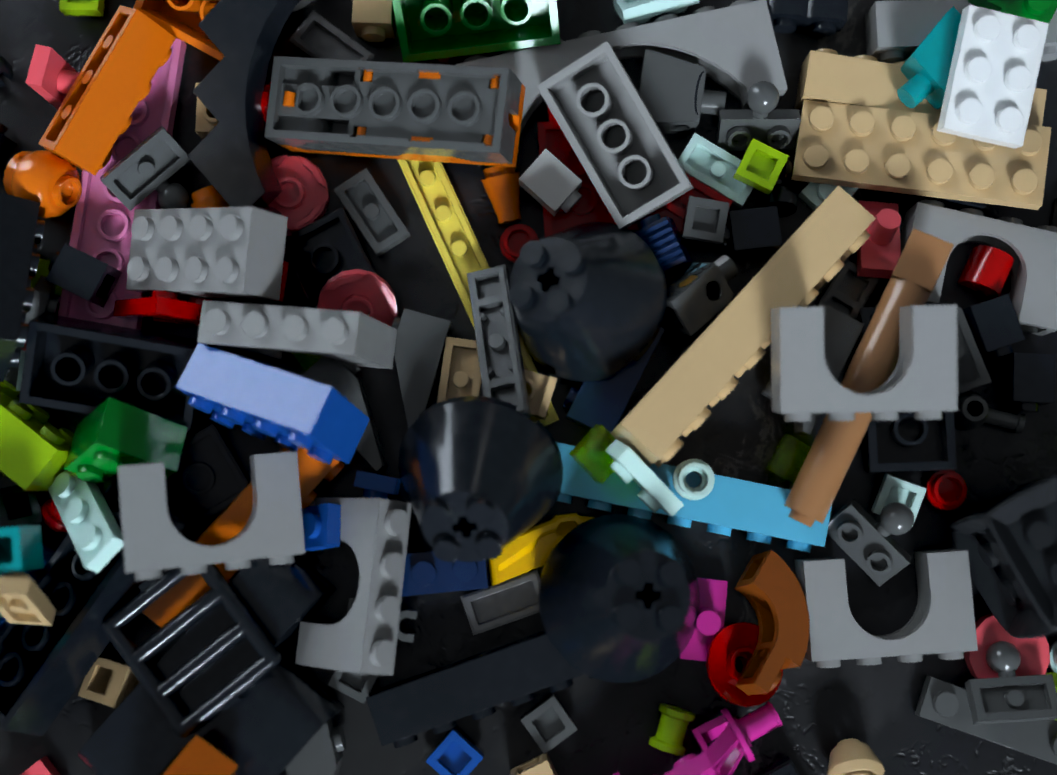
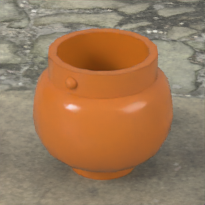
[3,150,82,218]

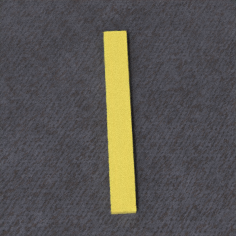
[397,159,559,427]

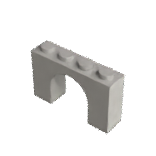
[900,199,1057,336]
[197,300,397,369]
[771,305,958,422]
[117,451,305,580]
[295,498,412,675]
[794,549,978,668]

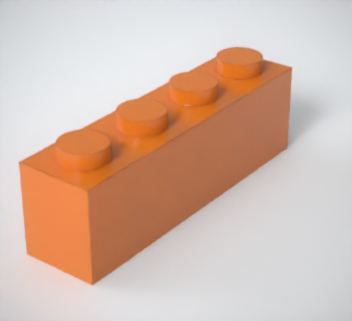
[38,6,176,176]

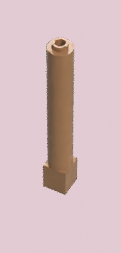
[784,228,954,527]

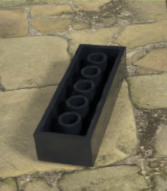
[0,474,190,736]

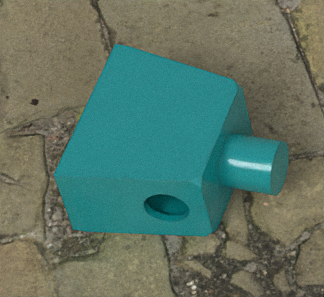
[897,6,961,109]

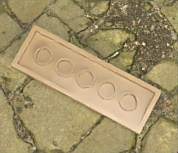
[791,99,1052,210]

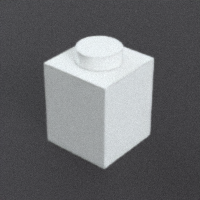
[519,149,582,216]

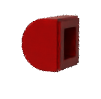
[958,245,1015,299]

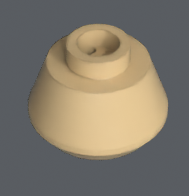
[827,738,885,775]

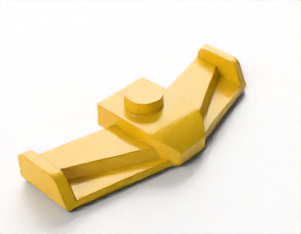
[488,513,595,586]

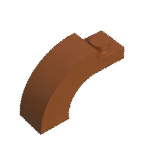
[734,550,810,695]

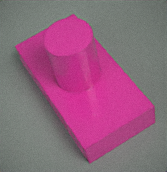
[679,577,728,662]

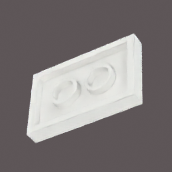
[937,5,1049,149]

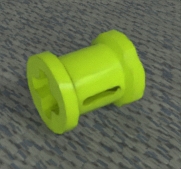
[649,703,695,756]

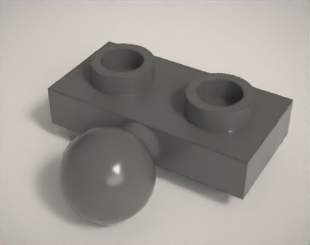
[715,81,801,151]
[100,126,191,211]
[827,498,914,587]
[965,641,1057,725]

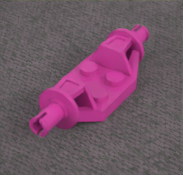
[613,701,783,775]

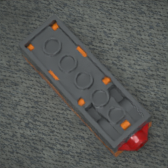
[261,56,526,168]

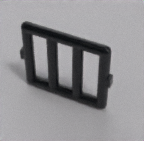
[102,564,281,738]

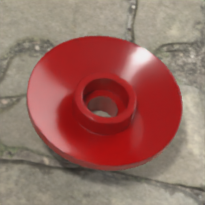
[706,622,783,707]

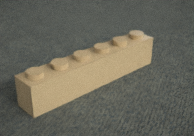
[795,48,1047,126]

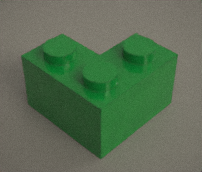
[64,397,188,483]

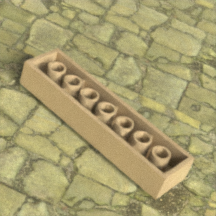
[607,185,876,467]

